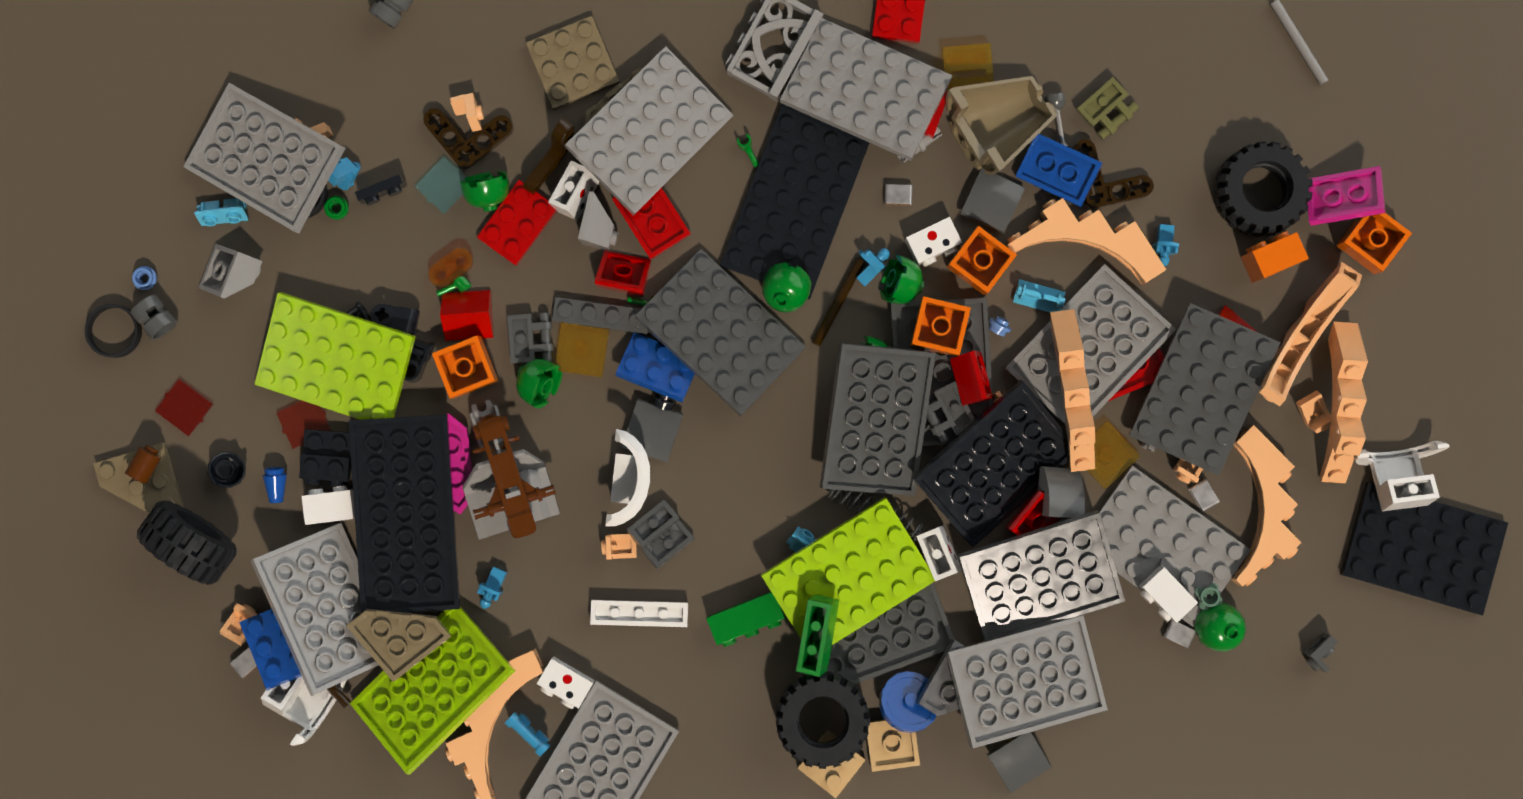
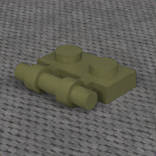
[1076,77,1139,140]

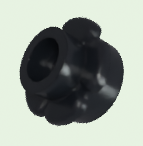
[653,394,676,411]

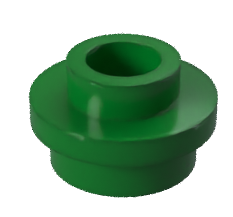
[324,196,349,220]

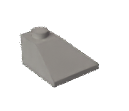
[578,191,618,251]
[198,244,262,299]

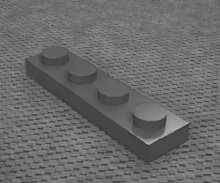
[552,297,648,335]

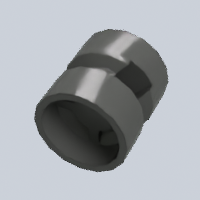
[368,0,413,29]
[130,295,177,340]

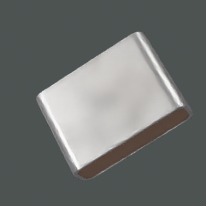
[884,184,912,205]
[1188,479,1220,512]
[1163,620,1196,648]
[230,648,257,678]

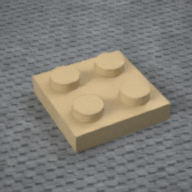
[867,719,920,772]
[797,729,865,798]

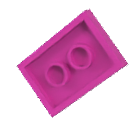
[1307,166,1385,226]

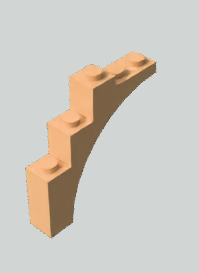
[1006,198,1166,285]
[1259,262,1362,407]
[1050,309,1095,472]
[1320,322,1368,483]
[1231,425,1301,587]
[445,648,545,799]

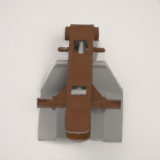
[463,400,560,540]

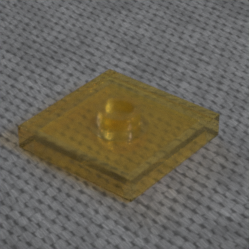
[555,323,610,378]
[1087,421,1141,489]

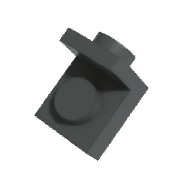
[1304,633,1338,673]

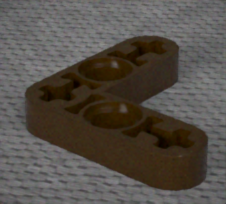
[423,109,514,169]
[523,118,574,195]
[1073,139,1154,209]

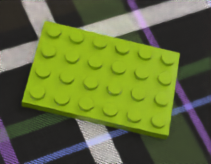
[254,292,416,420]
[761,497,935,645]
[350,606,516,775]

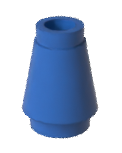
[262,467,287,503]

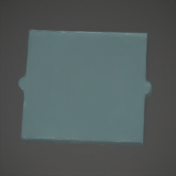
[415,157,466,214]

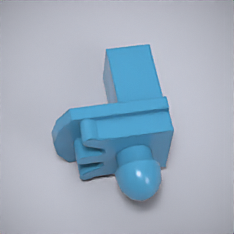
[328,157,361,190]
[1152,224,1179,267]
[857,248,890,286]
[477,566,508,609]

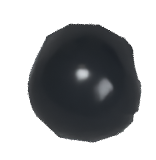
[208,451,246,488]

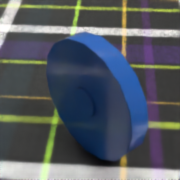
[879,671,937,733]

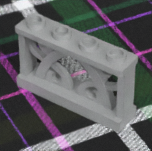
[725,0,823,102]

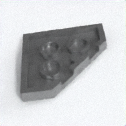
[915,639,965,716]

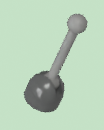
[1045,92,1068,147]

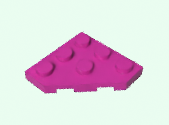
[447,413,473,515]

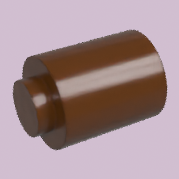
[125,444,161,484]

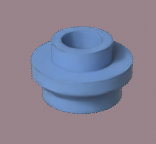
[132,266,157,290]
[989,316,1011,337]

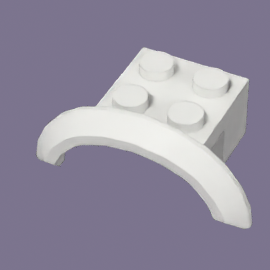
[605,429,650,527]
[1355,441,1450,511]
[261,676,347,746]

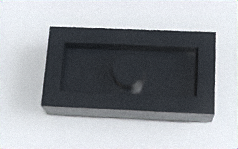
[355,174,407,206]

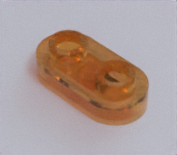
[429,248,474,287]

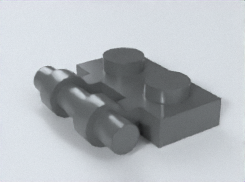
[507,313,554,364]
[927,381,975,443]

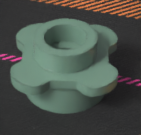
[1195,583,1223,610]

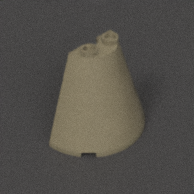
[946,76,1057,175]

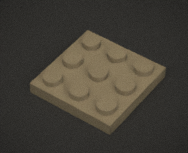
[526,16,620,110]

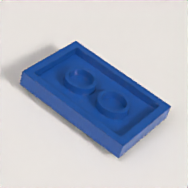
[1015,134,1103,207]
[615,332,695,403]
[239,609,301,690]

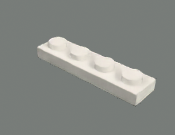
[590,600,688,627]

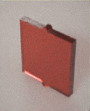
[155,379,214,436]
[276,401,332,449]

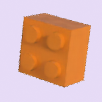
[1336,213,1412,274]
[947,226,1017,296]
[1241,231,1309,283]
[910,296,971,357]
[432,336,499,399]

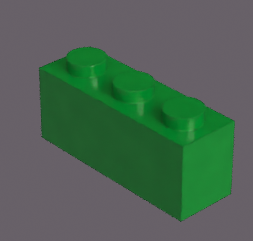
[706,591,785,647]
[796,594,839,677]

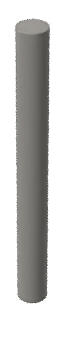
[1270,0,1328,85]

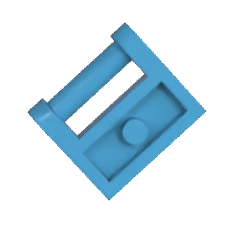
[504,712,550,757]

